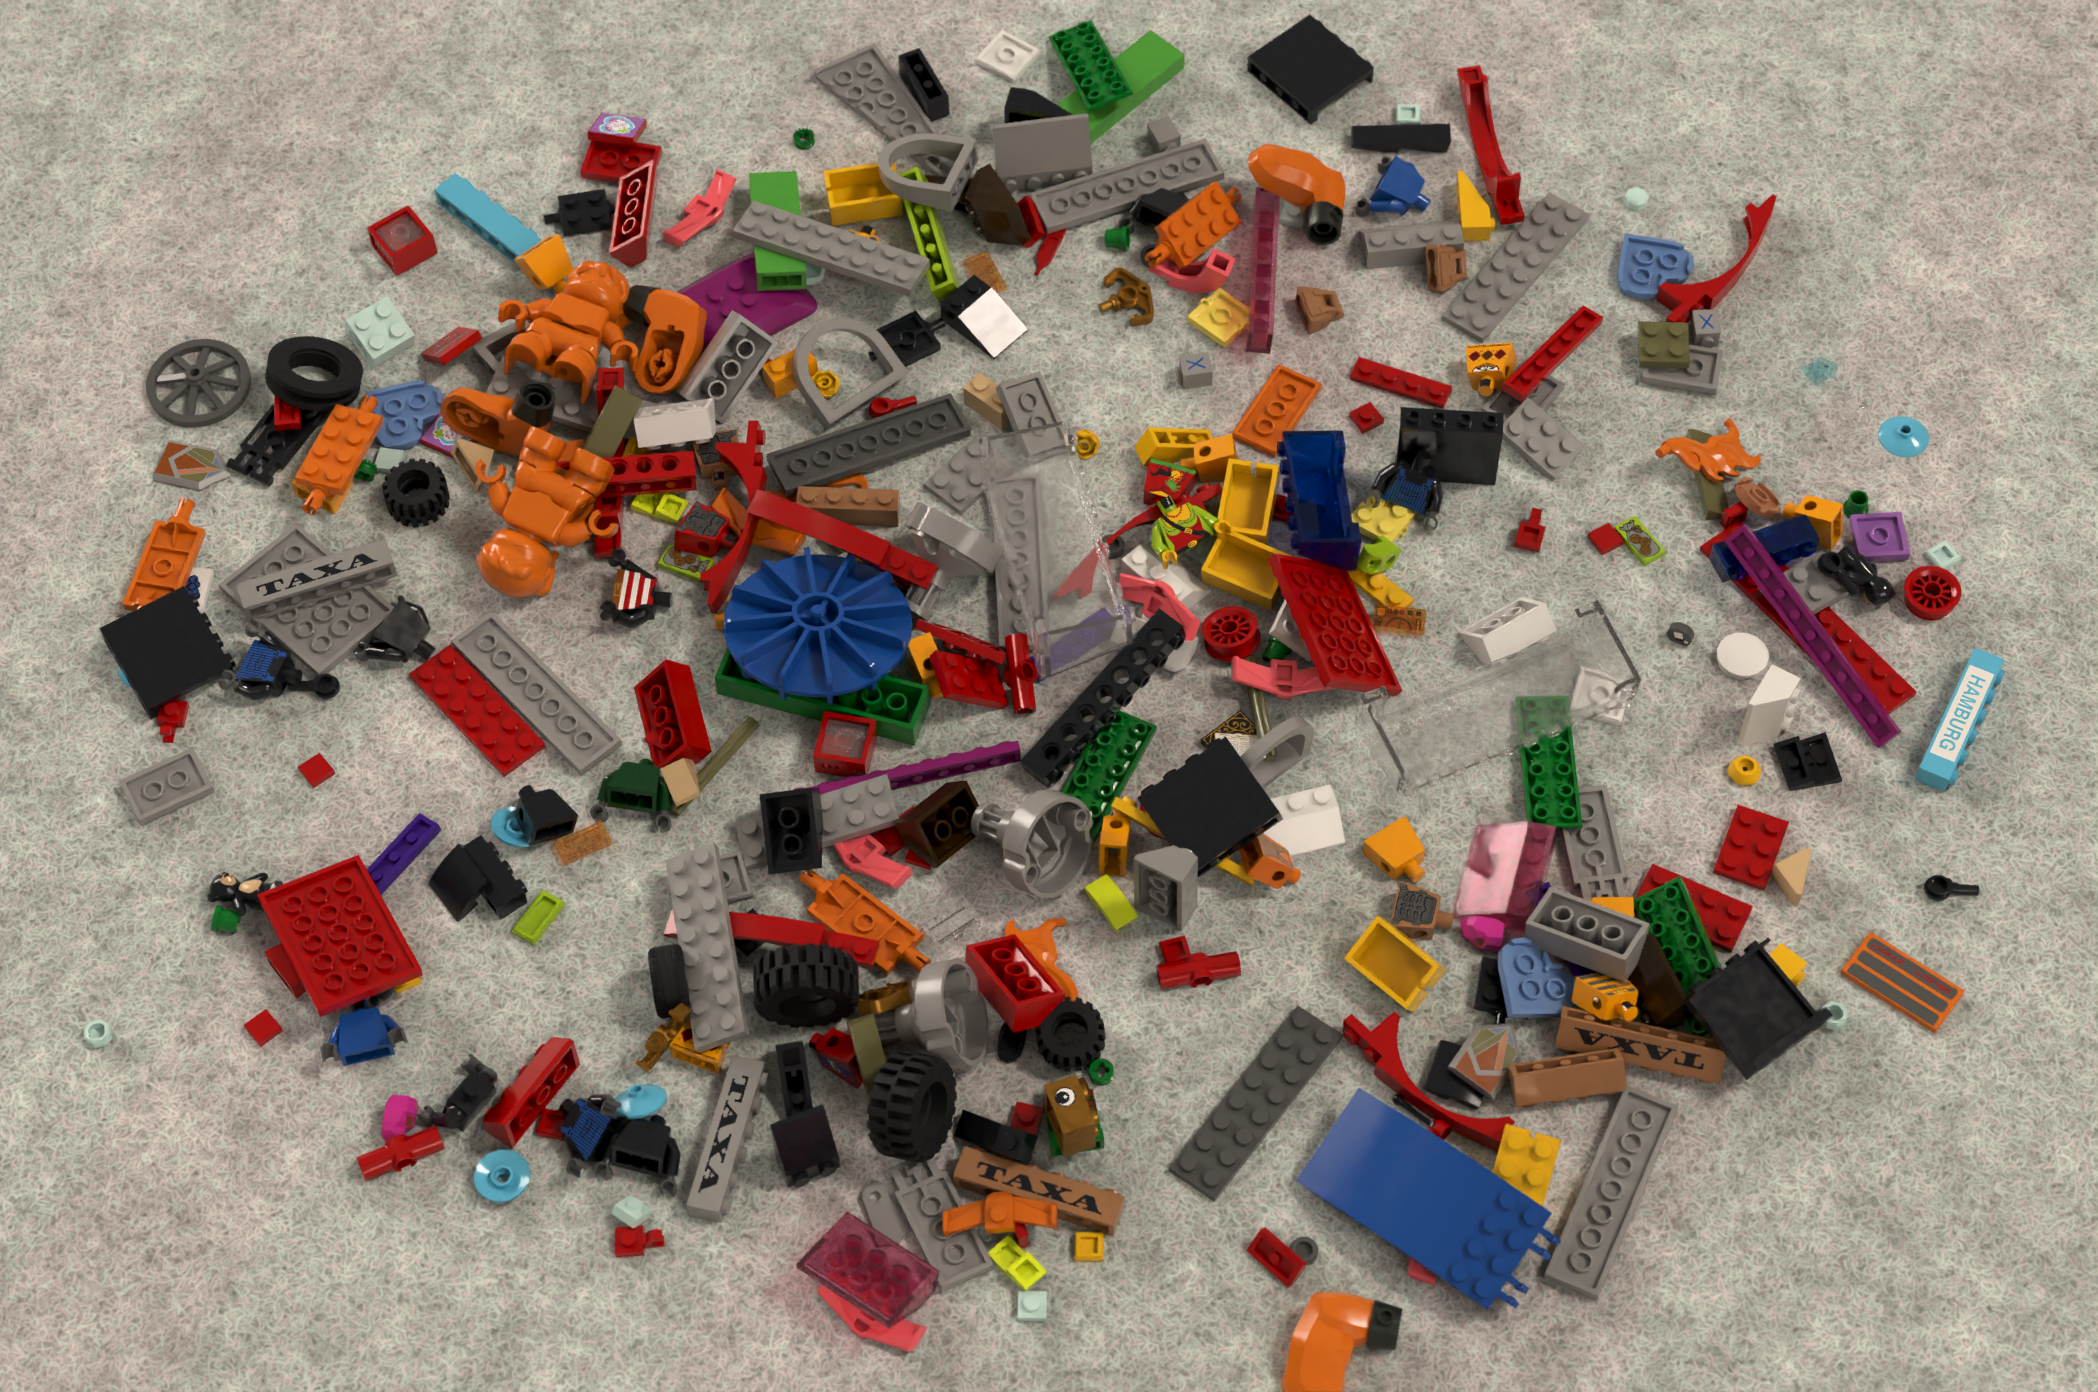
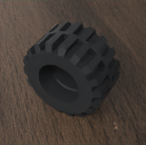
[382,459,450,527]
[1035,997,1106,1072]

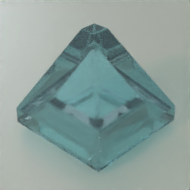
[1801,357,1838,386]

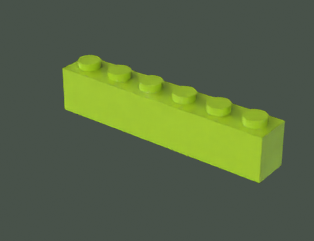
[898,166,960,303]

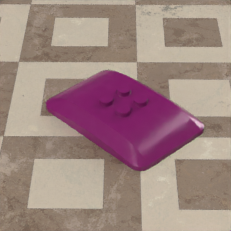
[677,252,817,361]

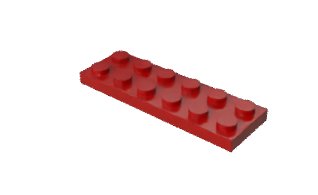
[409,644,546,777]

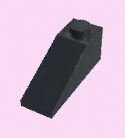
[775,1040,813,1118]
[954,1110,1038,1163]

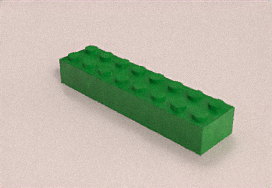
[714,647,931,746]

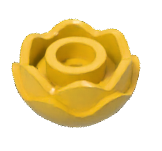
[811,371,840,399]
[1068,429,1100,459]
[1728,755,1761,786]

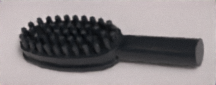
[997,1022,1027,1063]

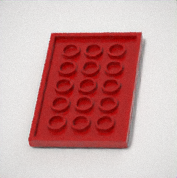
[1268,553,1402,696]
[257,855,423,1017]

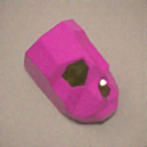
[1459,916,1504,953]
[382,1095,419,1141]

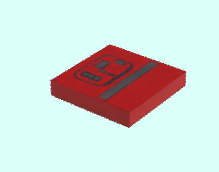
[420,326,482,365]

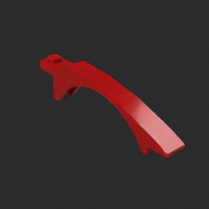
[1457,65,1525,225]
[1656,194,1777,323]
[592,368,625,559]
[700,420,768,614]
[1051,483,1223,603]
[747,490,939,591]
[664,910,879,969]
[1342,1011,1515,1153]

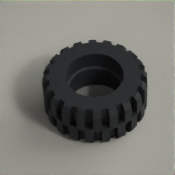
[753,943,859,1028]
[867,1050,957,1163]

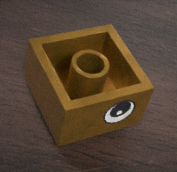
[1044,1075,1099,1157]

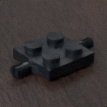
[543,189,616,236]
[868,310,946,367]
[1474,956,1528,1024]

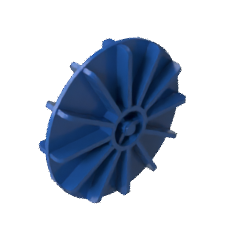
[724,547,912,704]

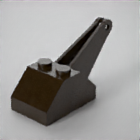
[924,164,1031,245]

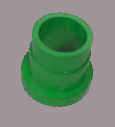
[1105,226,1130,250]
[1843,490,1869,518]
[1261,635,1292,663]
[211,905,241,933]

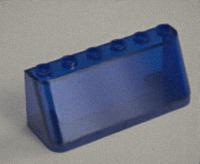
[1277,430,1361,571]

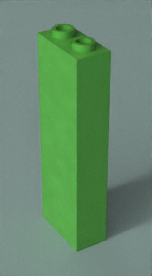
[1057,30,1185,144]
[749,171,806,291]

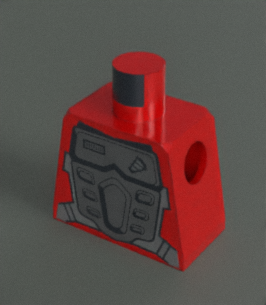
[674,501,739,558]

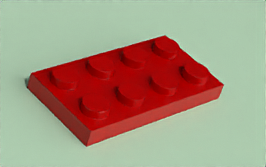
[1634,863,1753,953]

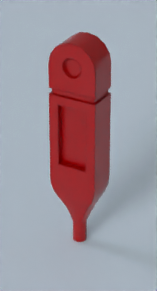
[1034,229,1066,276]

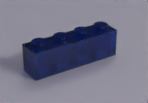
[1709,514,1819,583]

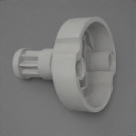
[904,502,1004,621]
[971,789,1093,898]
[864,958,989,1070]

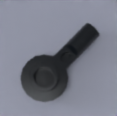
[1817,551,1859,596]
[288,674,340,699]
[1924,875,1979,901]

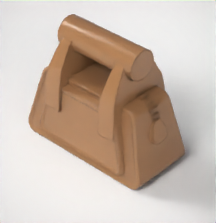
[1425,244,1467,292]
[1295,286,1344,334]

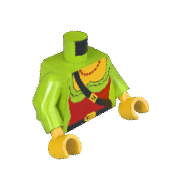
[1151,495,1232,569]

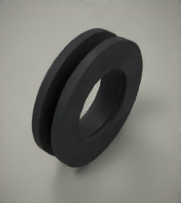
[265,336,363,411]

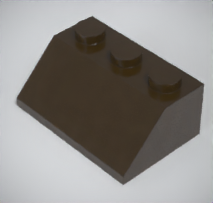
[894,780,979,868]
[1628,933,1688,1030]

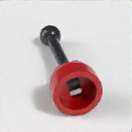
[1392,1094,1452,1140]

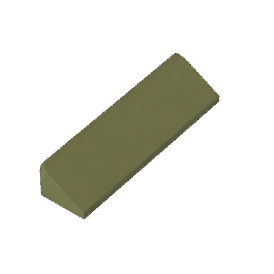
[582,385,642,458]
[1686,429,1729,520]
[846,1014,886,1104]

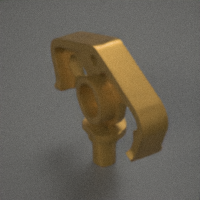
[1098,267,1154,326]
[857,981,914,1016]
[634,1002,692,1073]

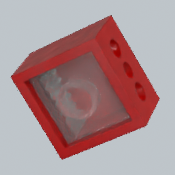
[367,205,438,276]
[813,711,878,777]

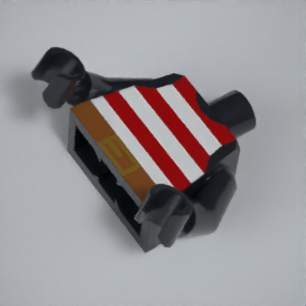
[600,548,673,628]

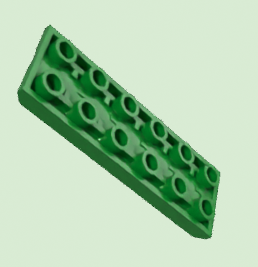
[1048,20,1133,113]
[1515,697,1582,829]
[1061,710,1157,846]
[1634,876,1723,1038]

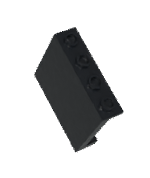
[1247,15,1374,125]
[1395,407,1503,485]
[99,586,236,720]
[1137,736,1283,878]
[1682,938,1833,1080]

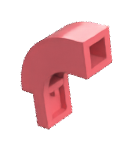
[1148,248,1235,294]

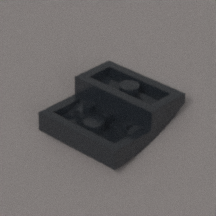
[1773,732,1842,791]
[428,843,492,922]
[1423,1040,1484,1110]

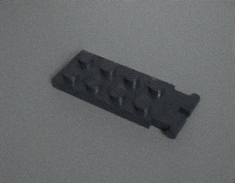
[226,374,329,486]

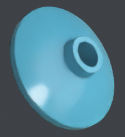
[1878,416,1929,457]
[490,807,532,847]
[615,1084,667,1119]
[474,1150,530,1203]

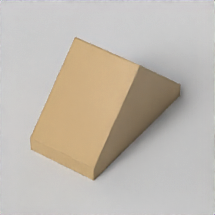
[451,438,494,492]
[660,758,701,806]
[1771,848,1812,906]

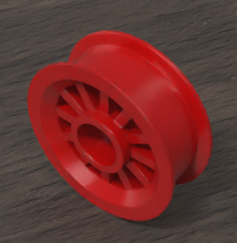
[1904,566,1962,621]
[1201,606,1261,662]

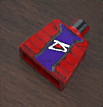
[809,1028,863,1089]

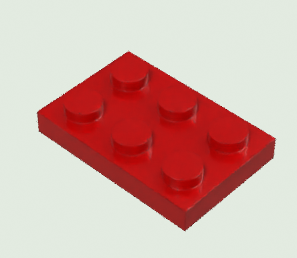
[580,140,662,184]
[930,650,1009,710]
[1713,804,1789,891]

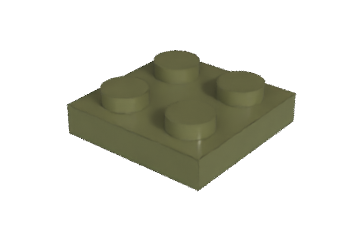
[1637,321,1690,369]

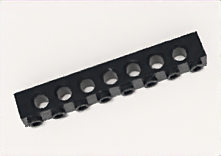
[1020,608,1186,788]

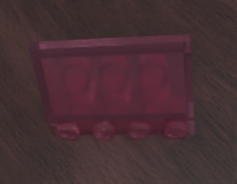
[1453,821,1556,933]
[796,1211,940,1328]

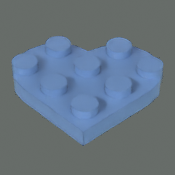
[1617,233,1694,300]
[365,380,444,450]
[1498,937,1577,1018]

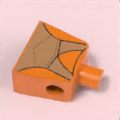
[1239,833,1301,889]

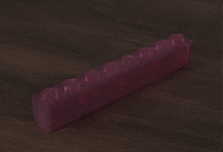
[1245,187,1280,354]

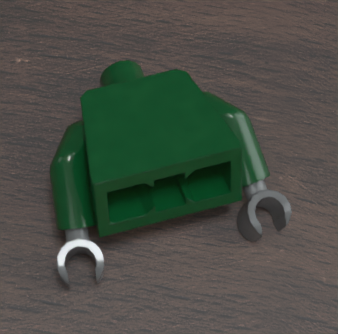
[590,759,672,831]

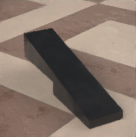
[1351,124,1451,153]

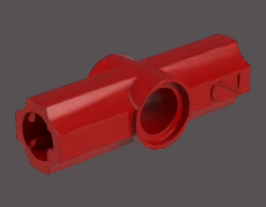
[1003,633,1038,714]
[1156,951,1241,990]
[356,1125,445,1181]

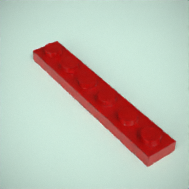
[1502,306,1603,402]

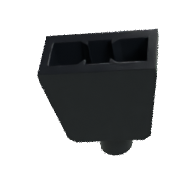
[515,785,578,846]

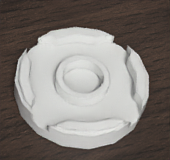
[1716,633,1769,680]

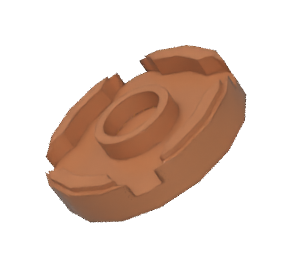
[1735,477,1781,519]

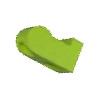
[1355,535,1402,574]

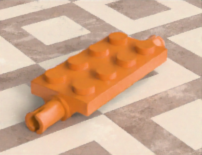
[1145,181,1242,269]
[295,395,383,515]
[122,498,206,611]
[799,869,931,976]

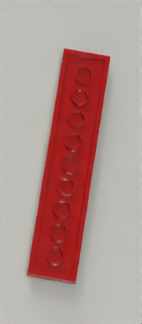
[1700,520,1917,714]

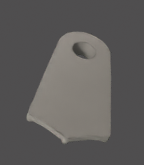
[862,1184,911,1245]

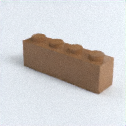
[796,486,900,527]
[1508,1048,1627,1107]

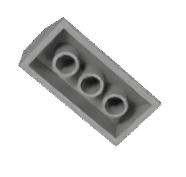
[1359,220,1464,269]
[676,310,779,424]
[1134,845,1198,932]
[1525,887,1650,982]

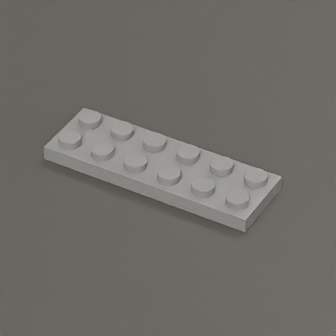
[735,774,900,870]

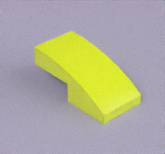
[630,492,689,523]
[1083,874,1139,931]
[988,1235,1047,1291]

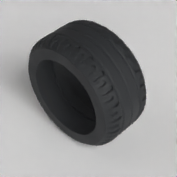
[648,944,690,1019]

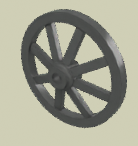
[146,339,251,427]

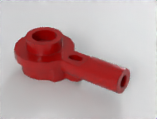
[868,395,917,419]

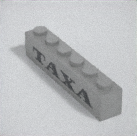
[236,539,397,623]
[686,1055,769,1222]

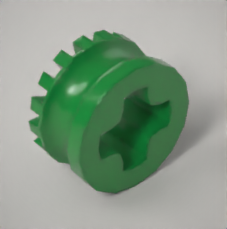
[793,127,815,150]
[354,459,377,482]
[1089,1059,1114,1086]

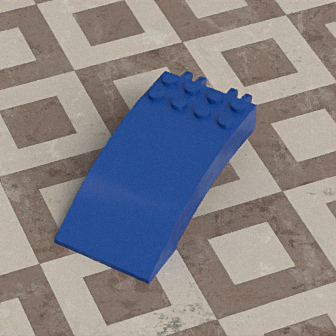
[1296,1088,1561,1310]

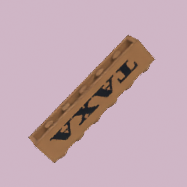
[1555,1006,1726,1084]
[953,1146,1125,1237]

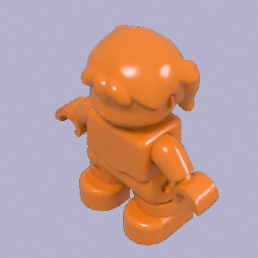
[498,260,638,404]
[475,426,619,598]

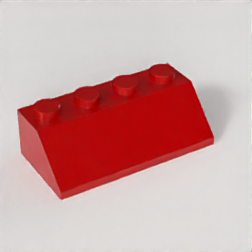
[609,160,657,267]
[634,659,712,773]
[965,934,1065,1033]
[483,1037,580,1149]

